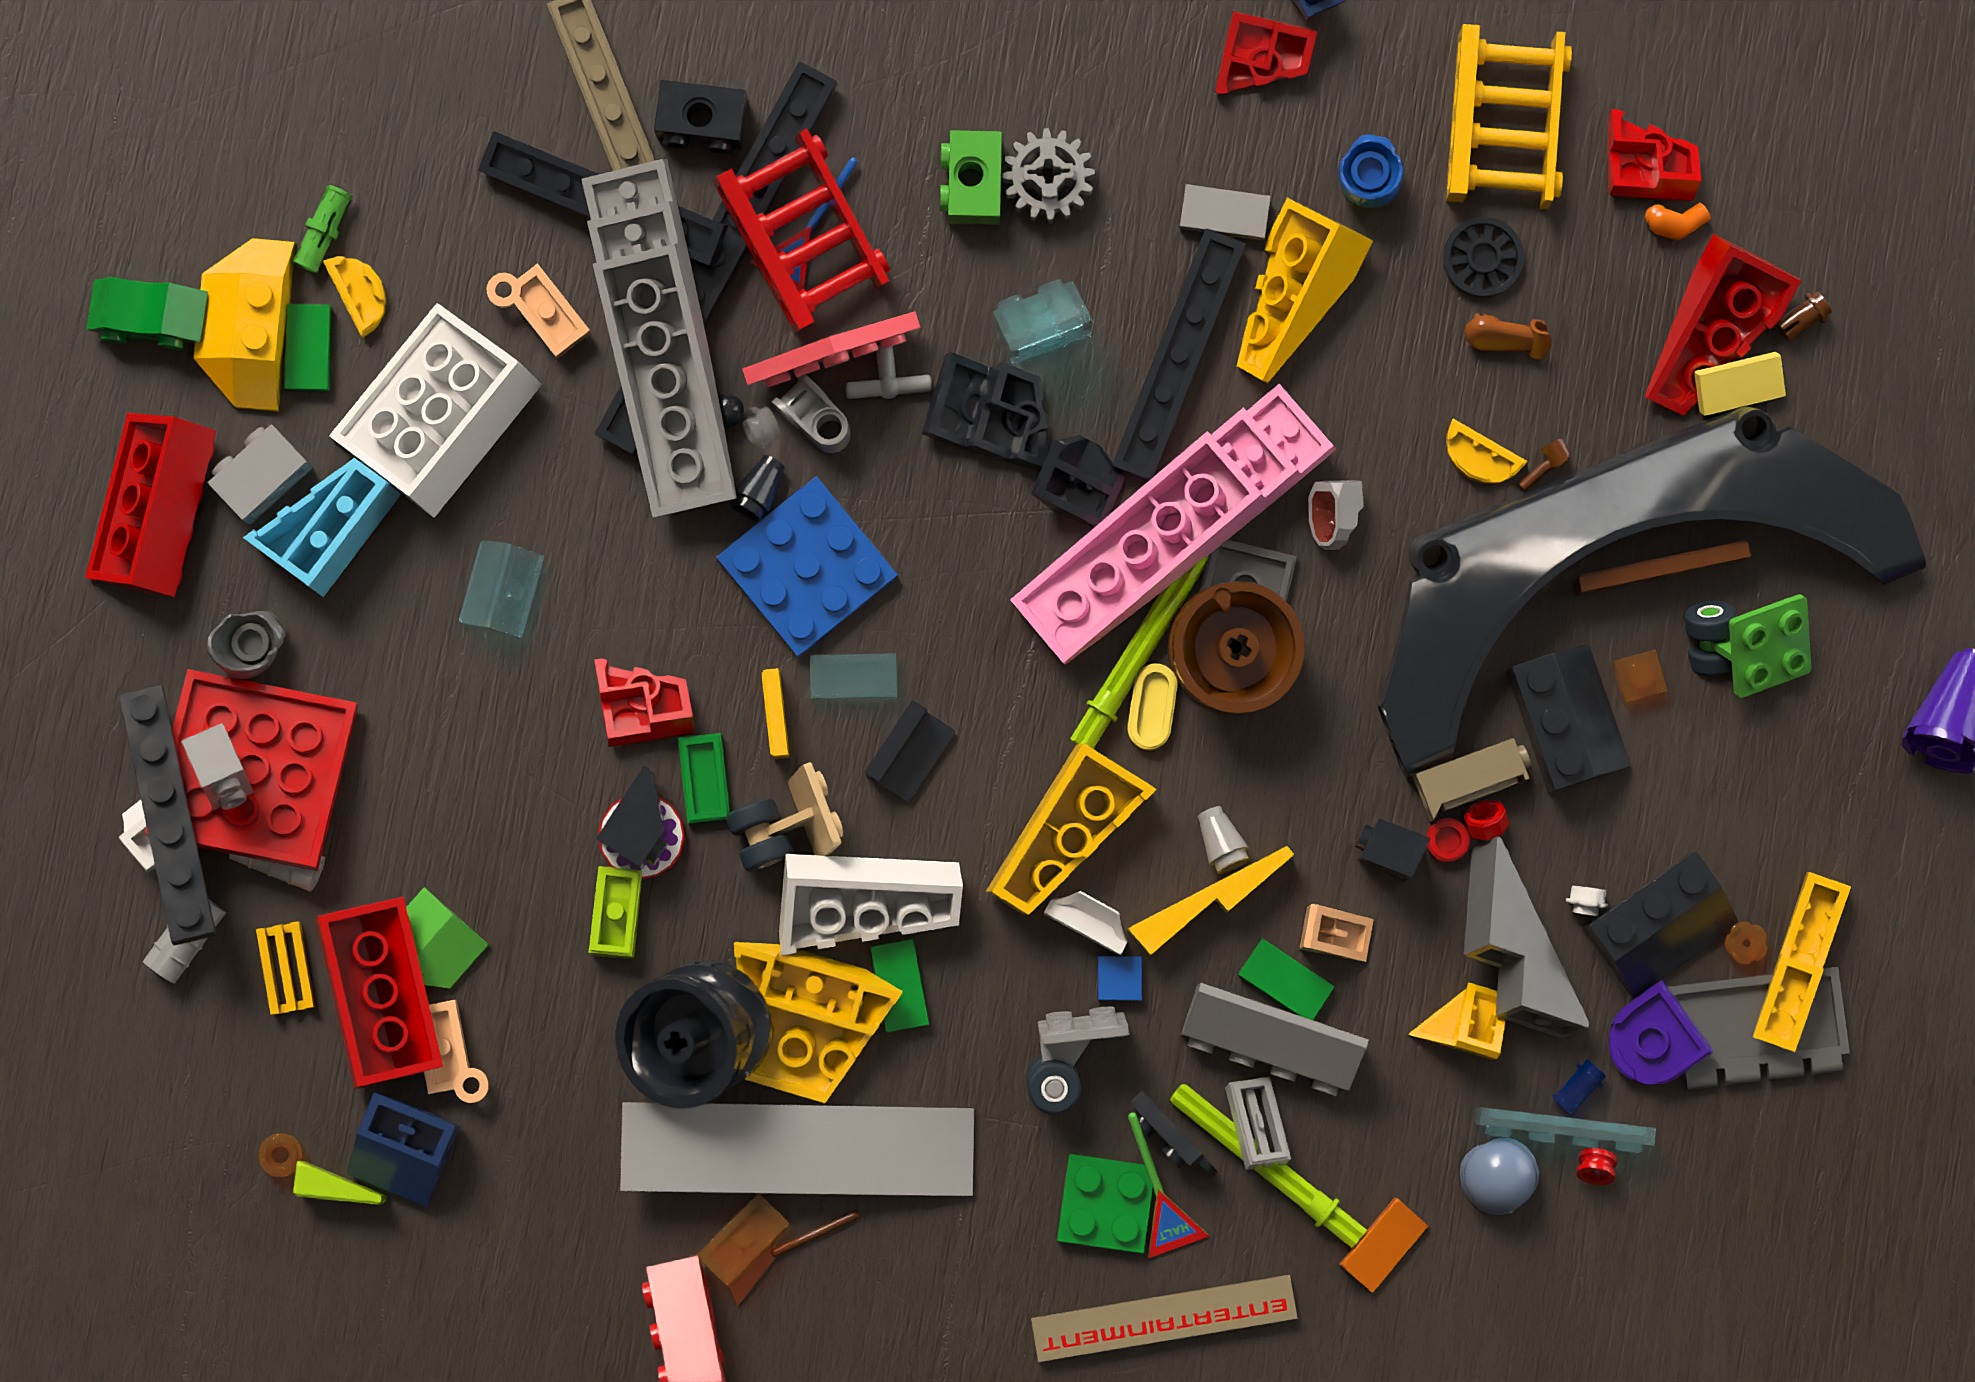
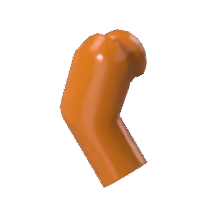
[1645,202,1711,240]

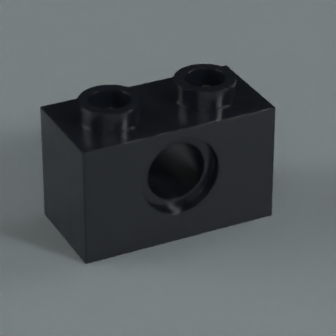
[654,80,748,154]

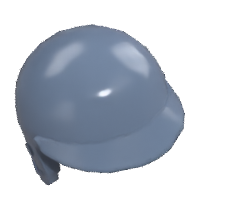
[1459,1138,1539,1215]

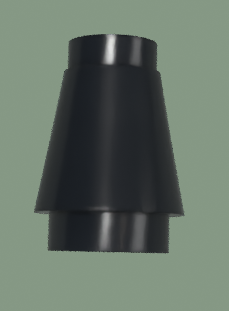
[730,455,785,522]

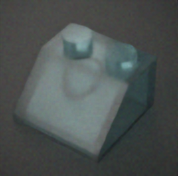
[992,279,1092,366]

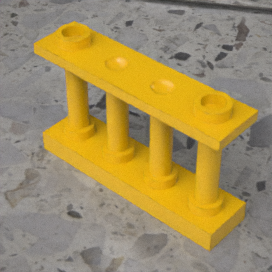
[1446,24,1572,209]

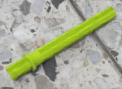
[1070,556,1208,749]
[1170,1084,1367,1248]

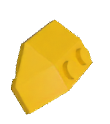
[193,239,296,412]

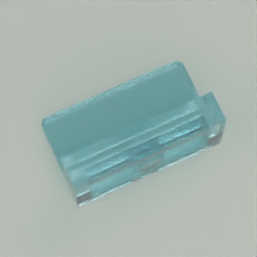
[459,540,545,638]

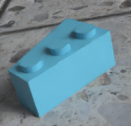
[243,458,401,597]

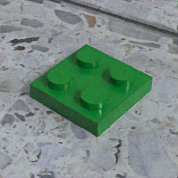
[1057,1154,1156,1253]

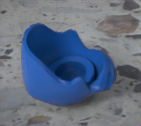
[1338,134,1404,208]

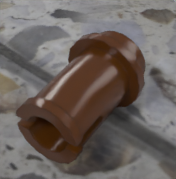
[1775,292,1832,342]

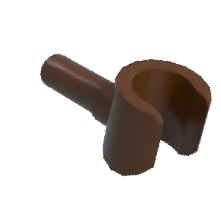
[1519,439,1570,491]

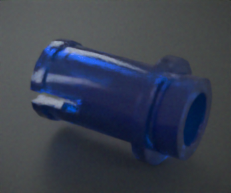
[1551,1059,1607,1116]

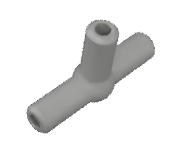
[845,345,932,399]

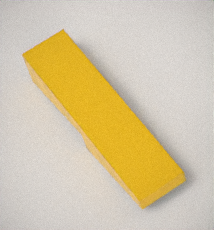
[1127,846,1294,956]
[1752,872,1851,1052]

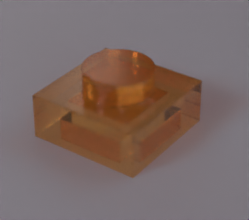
[1612,649,1667,704]

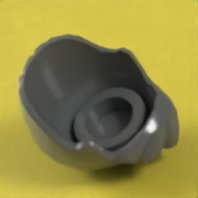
[207,611,285,680]

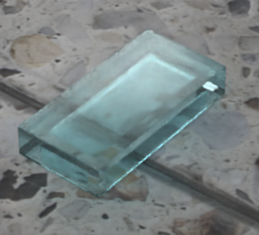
[810,653,897,699]

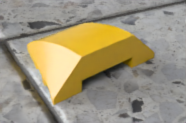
[734,942,903,1103]

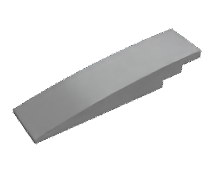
[581,159,737,517]
[620,1102,974,1196]

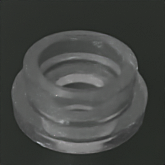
[743,407,780,449]

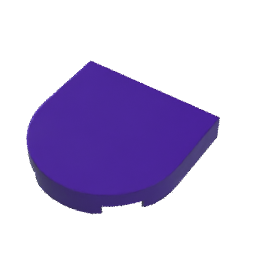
[1609,980,1715,1085]

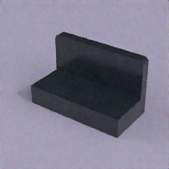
[865,700,955,802]

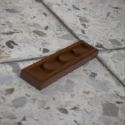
[1573,540,1751,597]

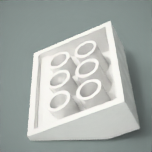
[329,303,542,518]

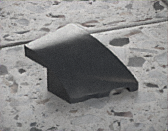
[922,352,1048,470]

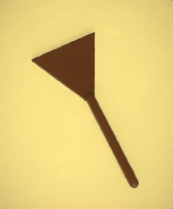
[711,1211,859,1306]

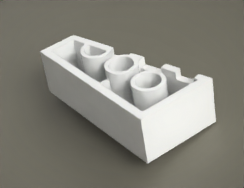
[779,854,963,955]

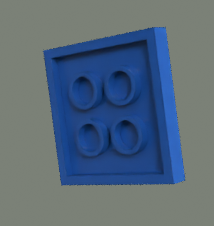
[716,476,898,658]

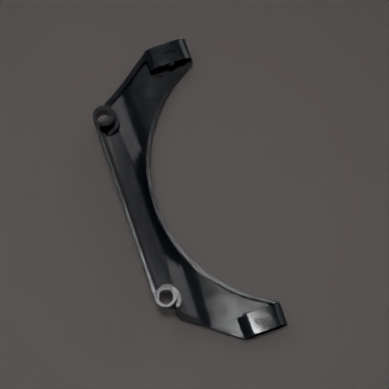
[1377,406,1926,779]

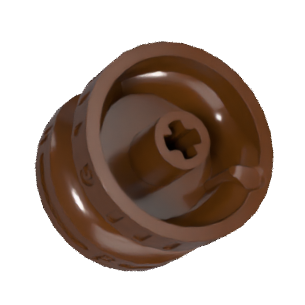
[1168,581,1305,713]

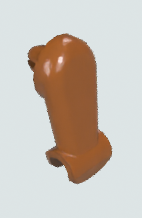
[1464,313,1551,359]

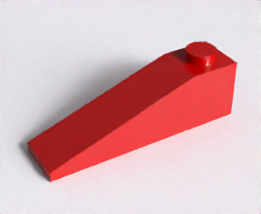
[1645,234,1802,415]

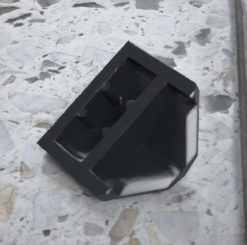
[1031,435,1125,528]

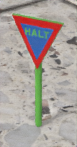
[1128,1113,1209,1259]

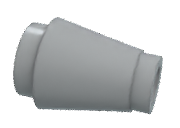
[1197,806,1249,874]

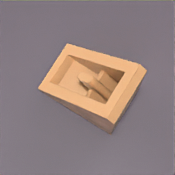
[1299,904,1374,962]

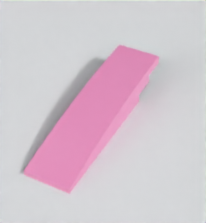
[1010,384,1336,665]

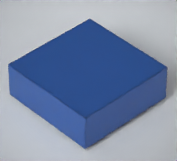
[1098,956,1142,1001]

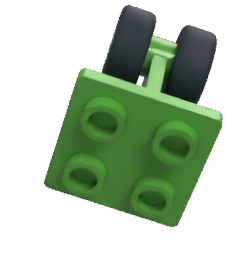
[1684,594,1812,698]

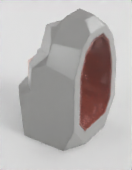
[1308,480,1364,550]

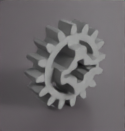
[1002,128,1095,224]

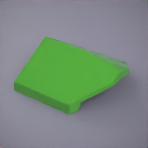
[406,887,490,989]

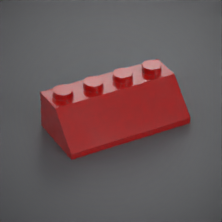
[85,413,217,597]
[315,896,443,1090]

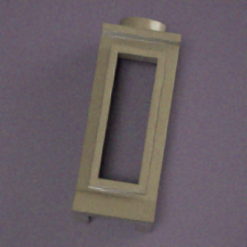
[1412,738,1532,823]

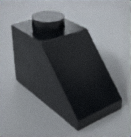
[596,766,668,869]
[1355,818,1431,883]

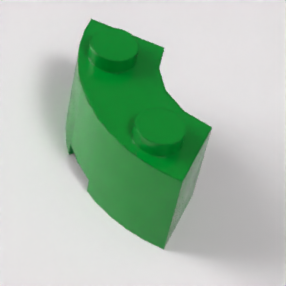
[86,277,208,350]

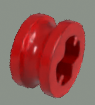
[1576,1148,1618,1186]

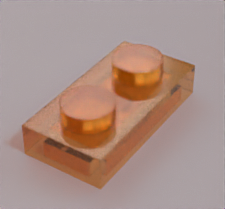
[697,1193,791,1288]

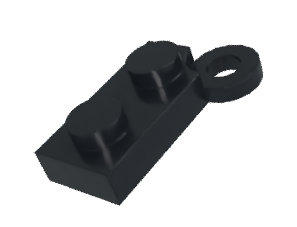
[1130,1091,1218,1178]

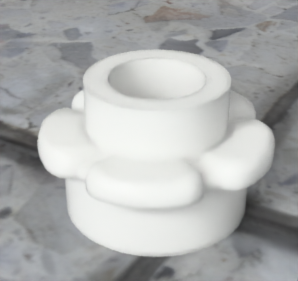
[1566,885,1609,916]

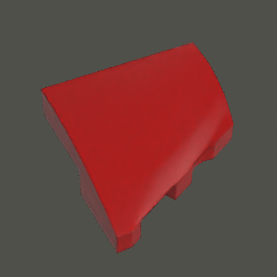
[1608,109,1701,201]
[594,659,694,747]

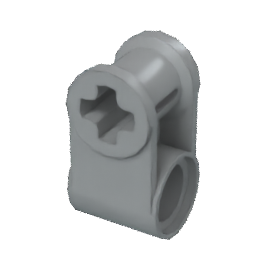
[771,374,851,453]

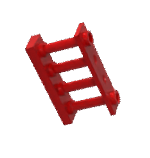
[712,128,890,333]

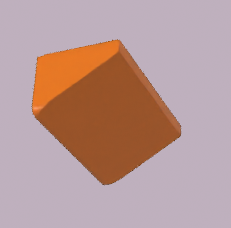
[1339,1197,1428,1293]

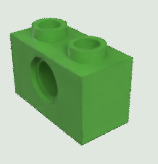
[940,130,1002,225]

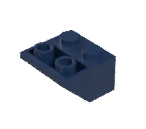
[347,1093,462,1207]

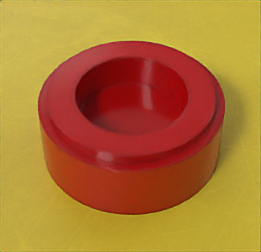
[1426,818,1470,862]

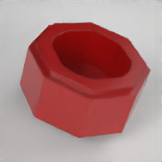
[1464,799,1509,841]

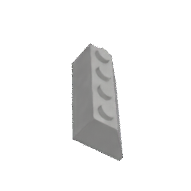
[1181,983,1369,1096]

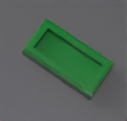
[284,304,332,392]
[678,733,730,824]
[1238,938,1334,1020]
[871,939,929,1033]

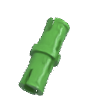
[292,185,353,274]

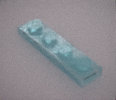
[1475,1107,1656,1153]

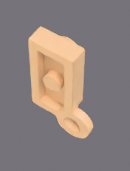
[486,263,591,359]
[424,1000,489,1103]

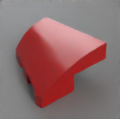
[1215,11,1317,94]

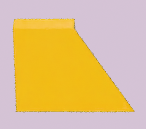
[1407,982,1506,1060]

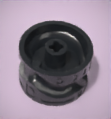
[615,959,772,1109]

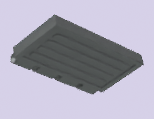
[1669,967,1850,1090]

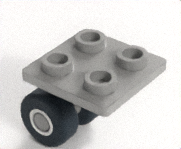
[1026,1007,1129,1114]

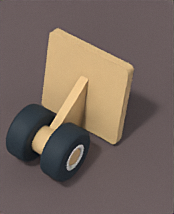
[726,762,843,872]

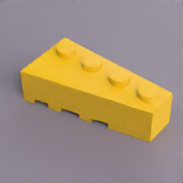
[986,743,1157,915]

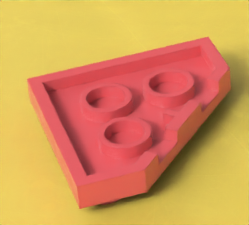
[742,311,921,388]

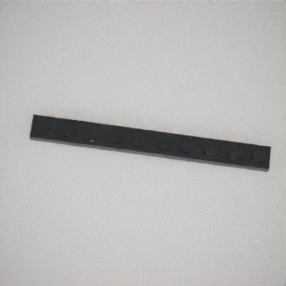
[595,61,837,456]

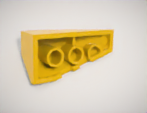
[1237,198,1373,383]

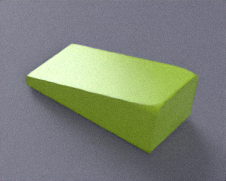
[589,866,642,960]
[293,1161,387,1205]

